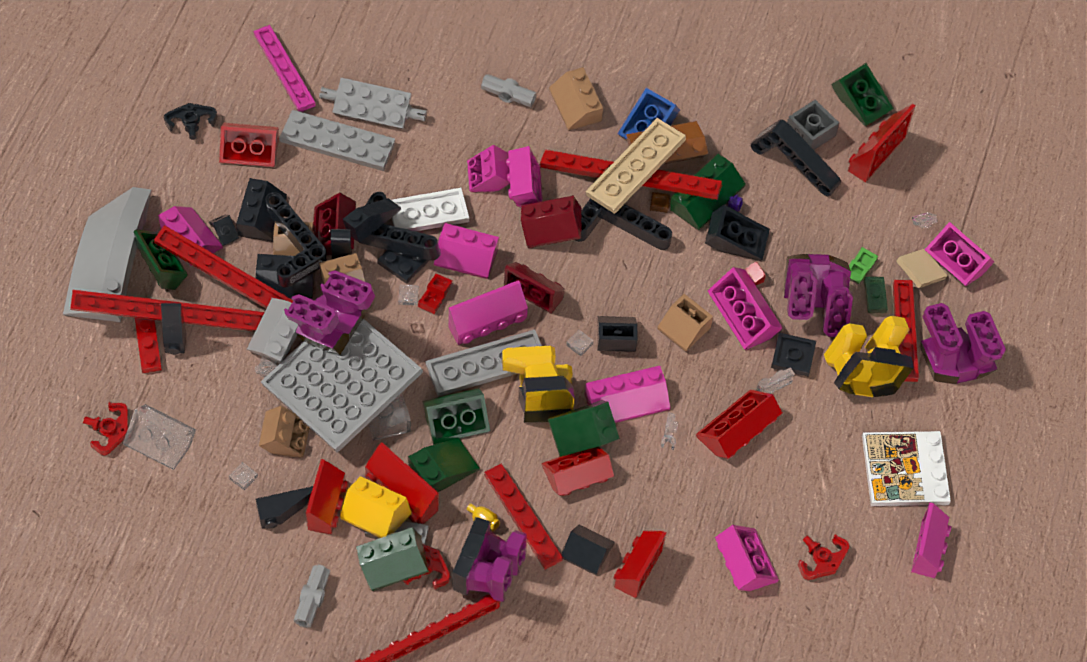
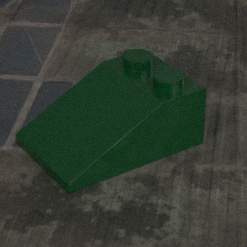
[830,63,894,126]
[548,400,620,457]
[408,438,480,492]

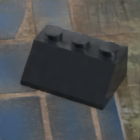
[236,178,287,242]
[256,254,315,300]

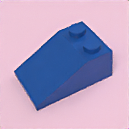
[617,88,680,139]

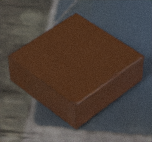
[650,192,670,213]

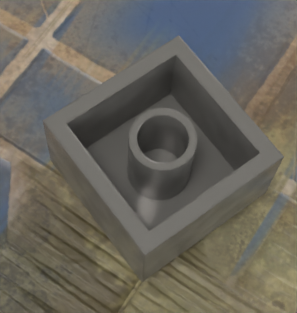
[787,99,839,150]

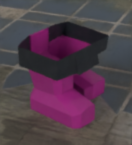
[452,517,527,602]

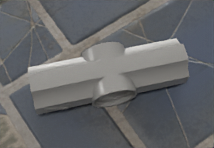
[481,74,537,107]
[294,565,330,628]

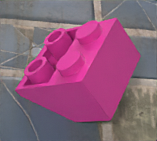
[467,145,510,192]

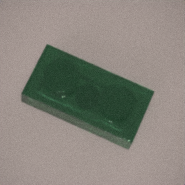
[864,277,888,313]

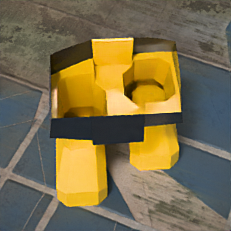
[824,316,914,397]
[502,346,575,423]

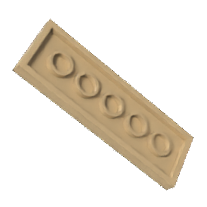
[586,118,686,214]

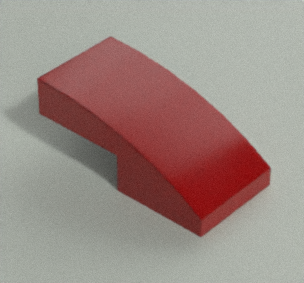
[418,273,453,314]

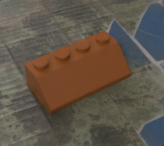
[626,121,708,165]

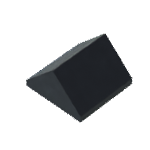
[561,524,615,575]

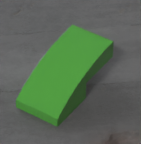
[849,247,878,284]

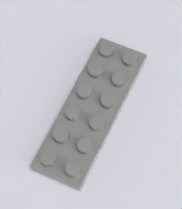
[280,110,395,171]
[426,330,542,397]

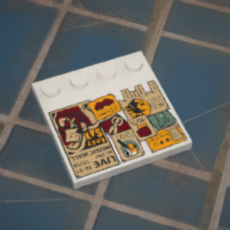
[862,431,951,506]

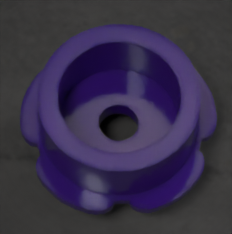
[728,195,743,212]

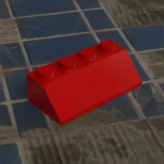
[695,390,782,459]
[365,442,439,525]

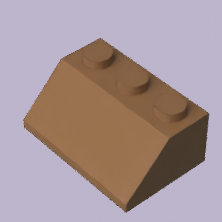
[549,67,603,131]

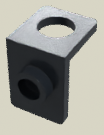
[208,214,239,245]

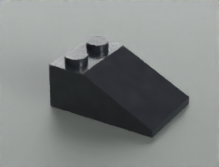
[705,205,770,261]

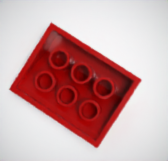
[848,104,916,183]

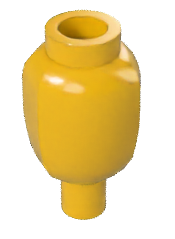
[467,503,500,531]

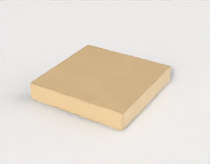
[896,249,947,288]

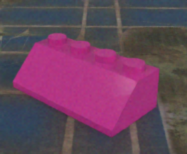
[708,267,783,350]
[448,280,528,345]
[584,366,670,423]

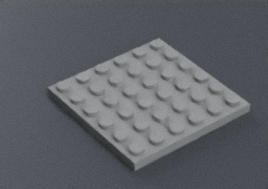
[261,319,423,453]

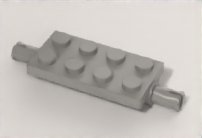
[319,78,427,129]

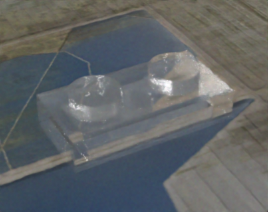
[756,368,795,394]

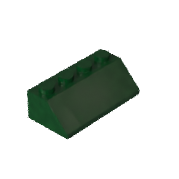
[670,153,746,230]

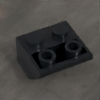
[597,316,638,352]

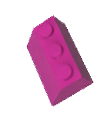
[506,146,543,207]
[158,206,223,266]
[924,222,994,286]
[434,223,499,279]
[911,502,951,578]
[715,525,779,591]

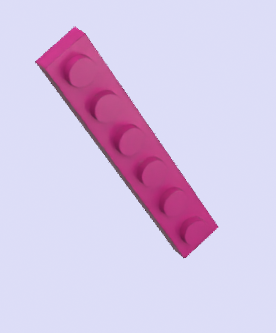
[254,25,315,112]

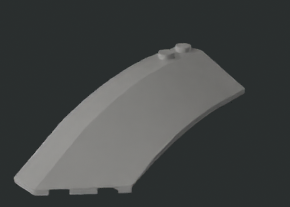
[63,187,152,322]

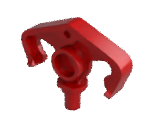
[83,402,128,456]
[798,534,850,580]
[403,544,450,590]

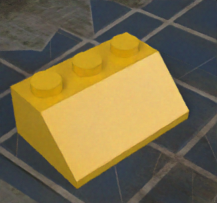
[340,476,411,538]

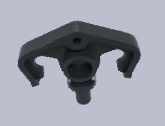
[164,103,218,140]

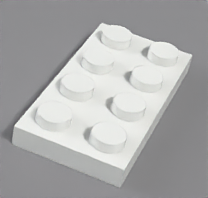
[392,188,469,231]

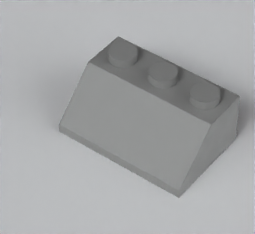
[247,298,298,364]

